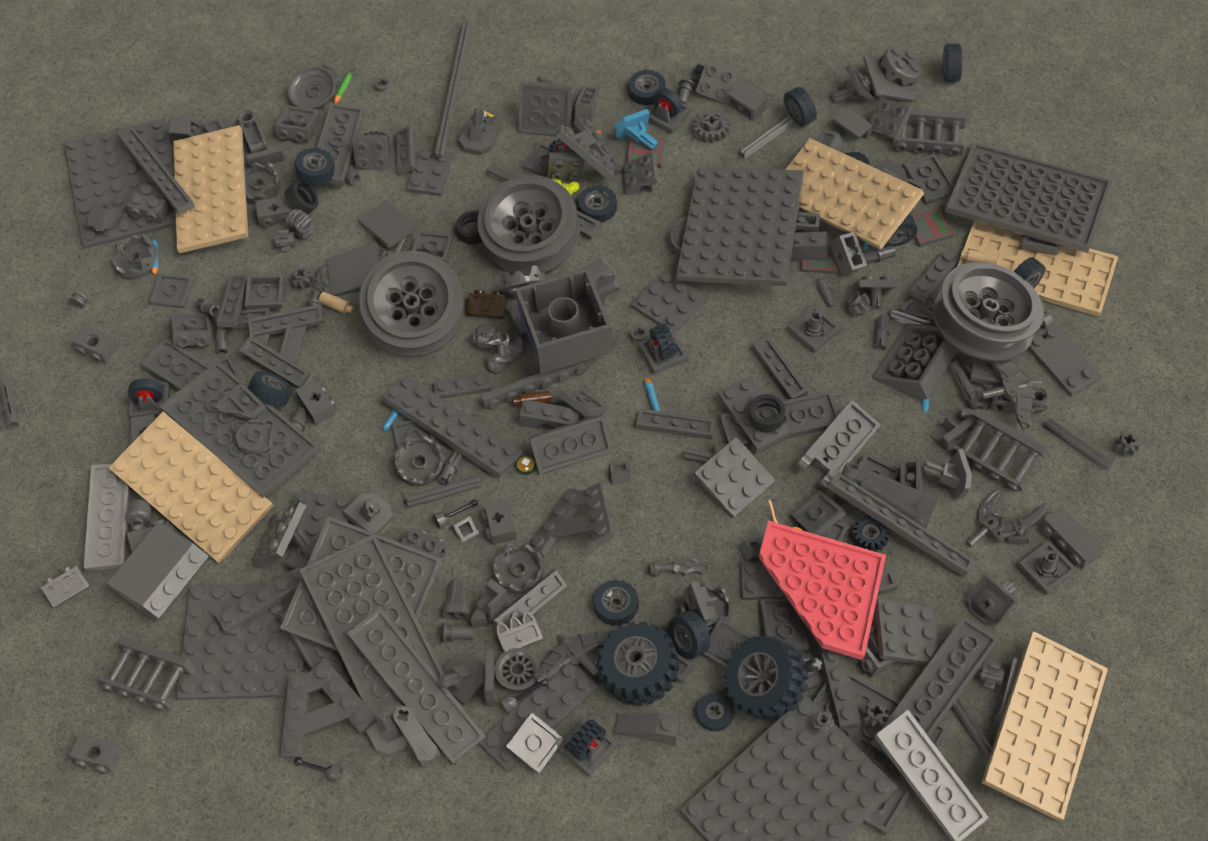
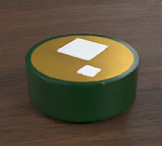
[516,456,536,475]

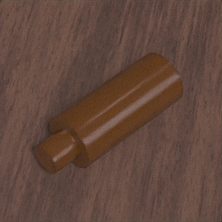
[512,391,551,408]

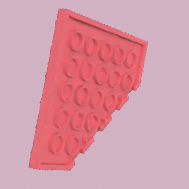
[758,521,886,660]

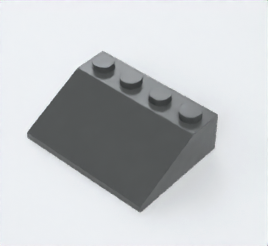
[872,324,958,399]
[106,522,209,621]

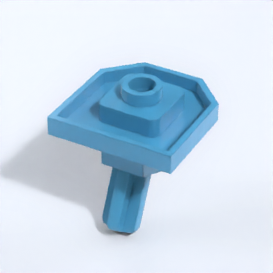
[614,109,658,149]

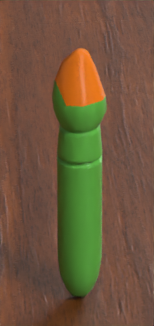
[333,73,352,103]

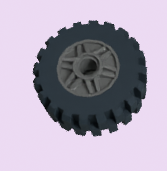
[597,621,679,706]

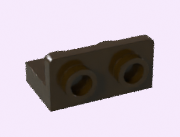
[467,290,507,318]

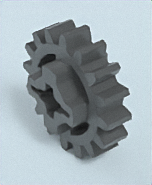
[693,109,730,143]

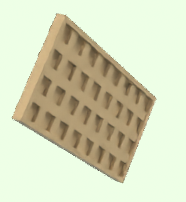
[174,125,248,253]
[785,138,924,250]
[957,221,1118,317]
[109,412,274,563]
[982,631,1108,822]

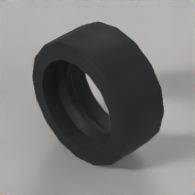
[285,180,319,215]
[456,211,483,245]
[748,394,786,433]

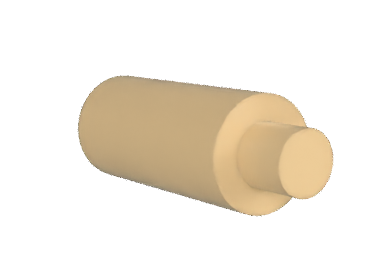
[960,250,999,265]
[319,292,355,314]

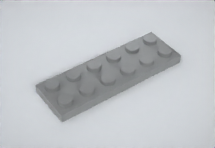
[84,463,130,572]
[874,710,989,841]

